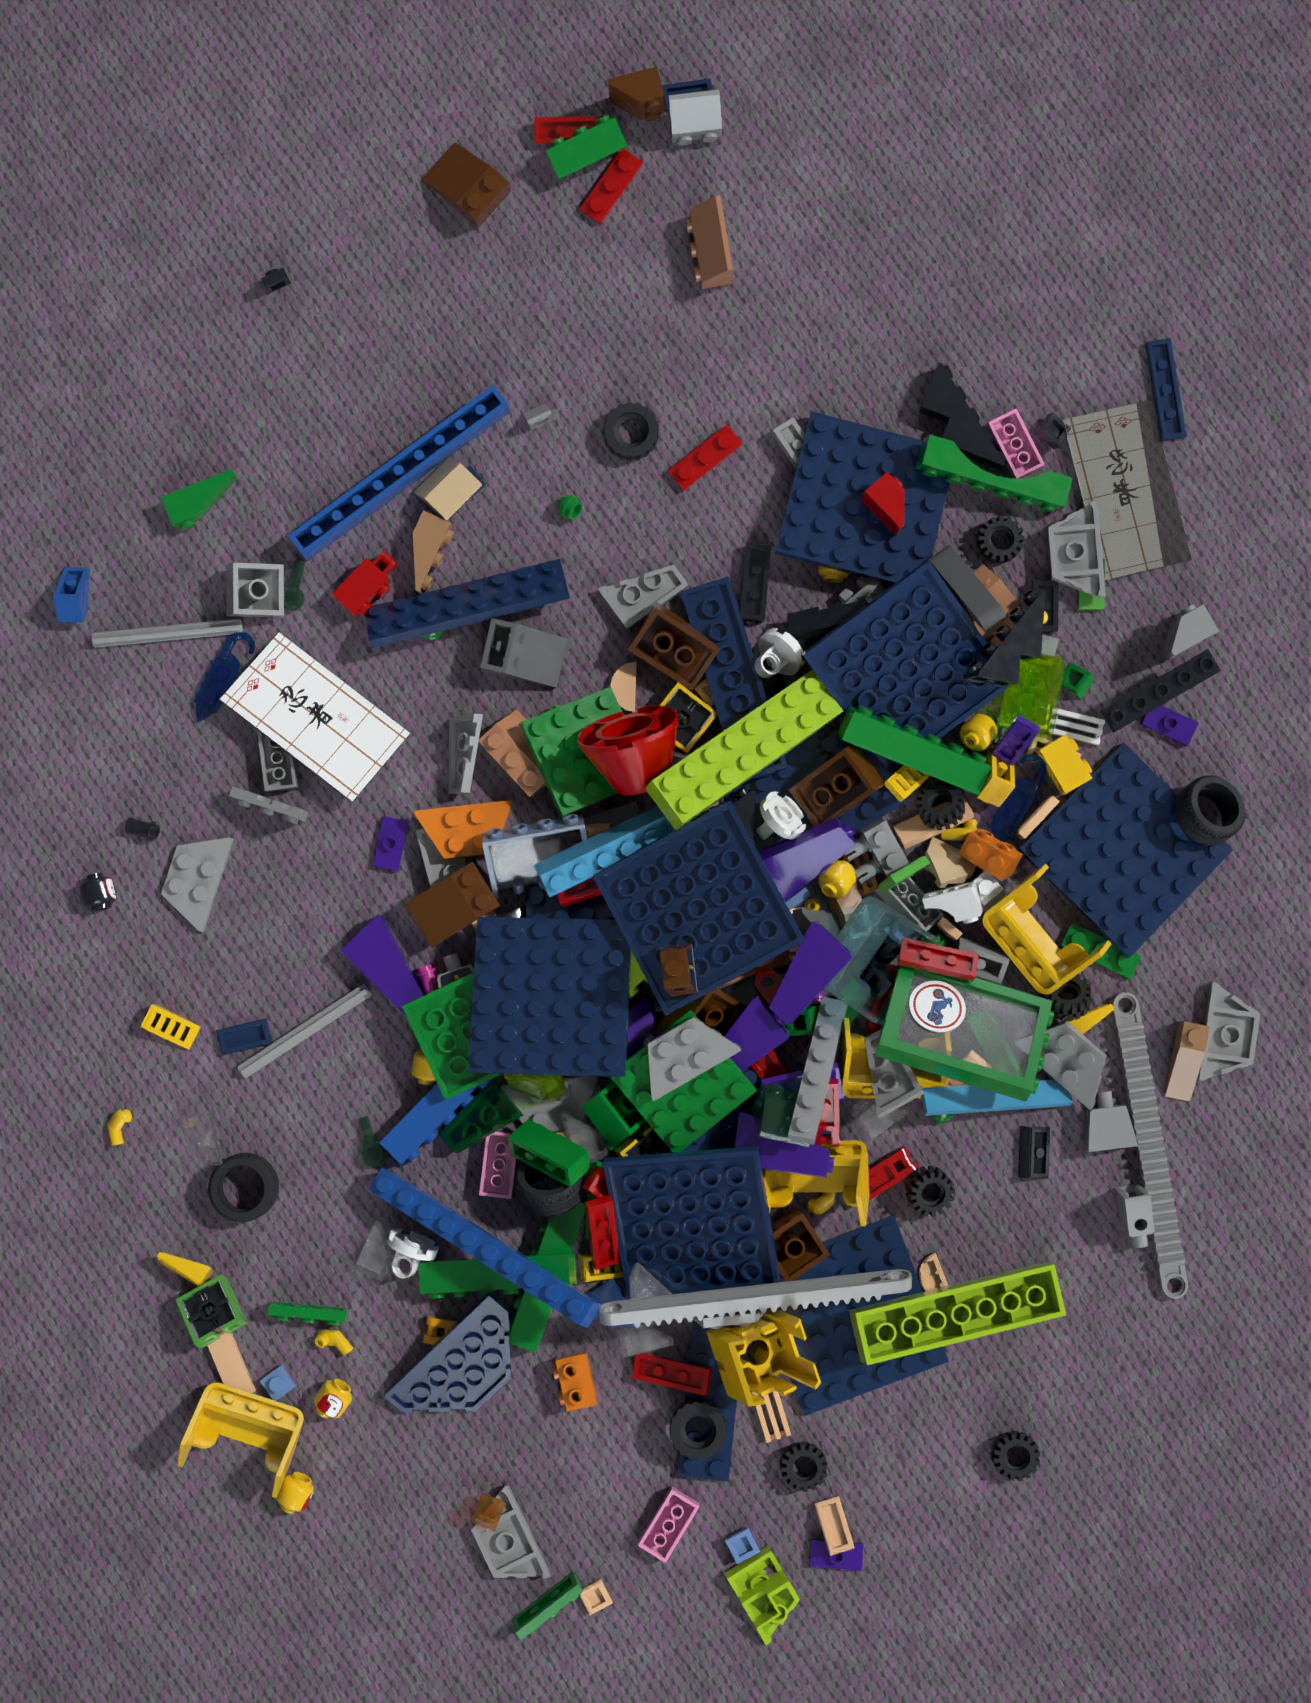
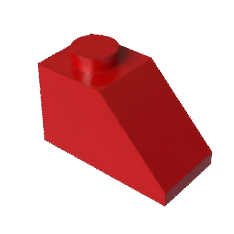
[861,472,905,536]

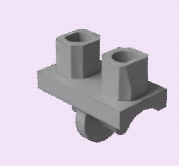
[838,577,885,605]

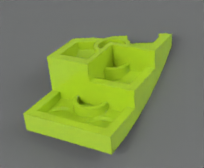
[724,1546,800,1645]

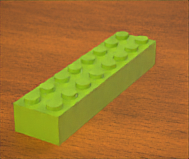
[645,670,843,830]
[849,1262,1066,1365]

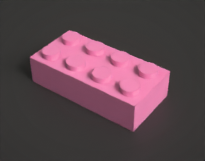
[986,409,1045,478]
[479,1131,517,1199]
[638,1486,699,1563]

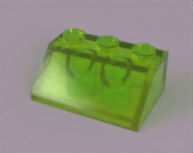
[998,655,1066,739]

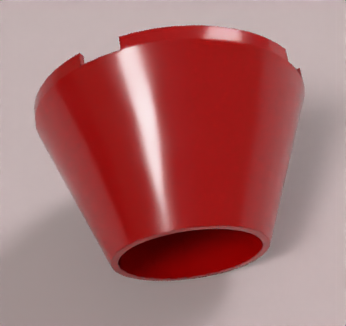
[577,706,679,795]

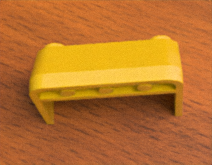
[983,864,1111,994]
[841,1018,952,1098]
[762,1140,869,1226]
[178,1383,304,1498]

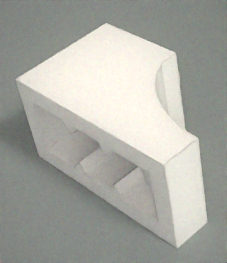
[971,870,1006,912]
[922,881,983,924]

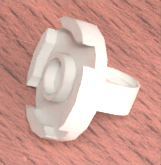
[755,628,805,678]
[756,791,806,841]
[387,1228,439,1279]

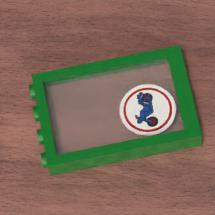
[874,965,1054,1102]

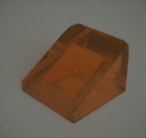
[471,1493,506,1531]

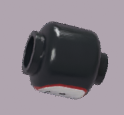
[80,873,116,912]

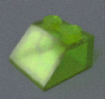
[504,1074,567,1101]

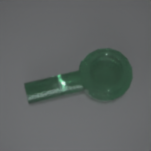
[284,560,305,611]
[358,1116,388,1167]

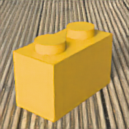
[1036,734,1092,796]

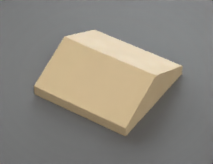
[414,457,482,521]

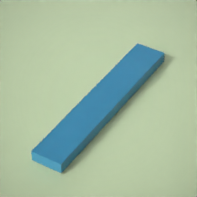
[921,1080,1073,1116]

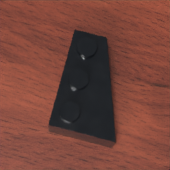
[786,596,866,652]

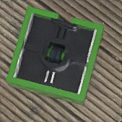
[175,1274,247,1349]

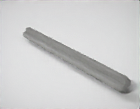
[91,619,243,647]
[238,984,371,1078]

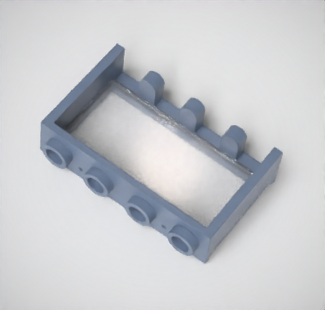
[482,814,587,899]

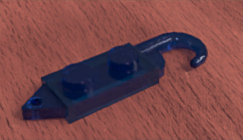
[193,632,255,723]
[988,754,1047,842]

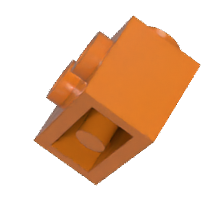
[958,829,1023,881]
[552,1350,598,1412]

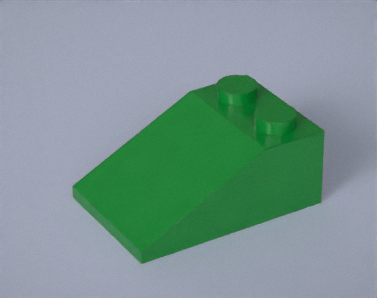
[581,1081,646,1148]

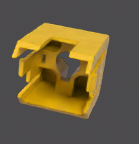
[706,1308,821,1407]

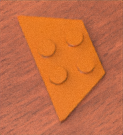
[413,800,512,860]

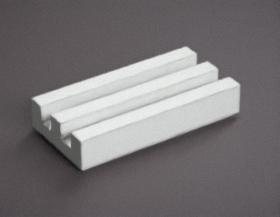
[1049,708,1105,745]

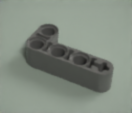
[928,545,1006,631]

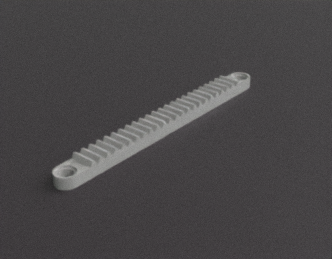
[1112,992,1188,1299]
[598,1269,912,1328]

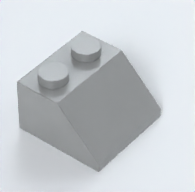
[668,89,722,145]
[226,563,284,617]
[1161,604,1219,663]

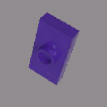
[1141,705,1199,746]
[991,715,1040,766]
[373,816,409,871]
[809,1538,864,1571]

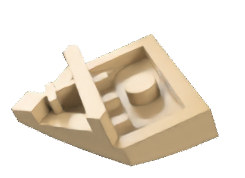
[924,837,976,888]

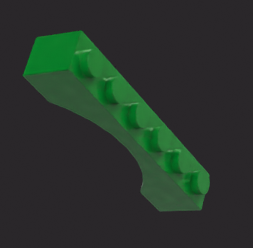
[915,434,1072,513]

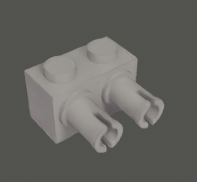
[844,817,909,884]
[955,937,1009,1002]

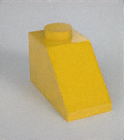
[977,745,1015,807]

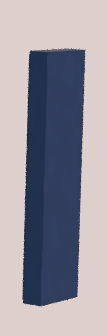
[1145,338,1187,442]

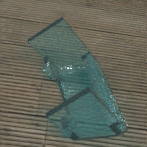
[825,896,939,1025]

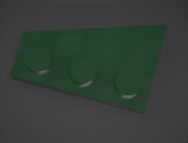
[439,1079,524,1154]

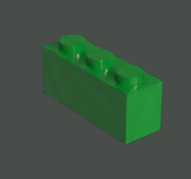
[546,115,628,179]
[508,1119,590,1187]

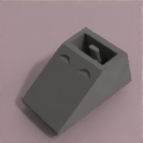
[480,618,568,688]

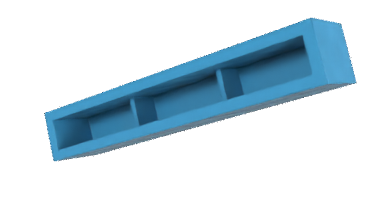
[533,806,687,897]

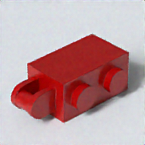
[332,551,398,618]

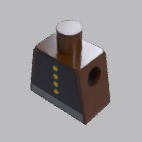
[660,943,698,997]

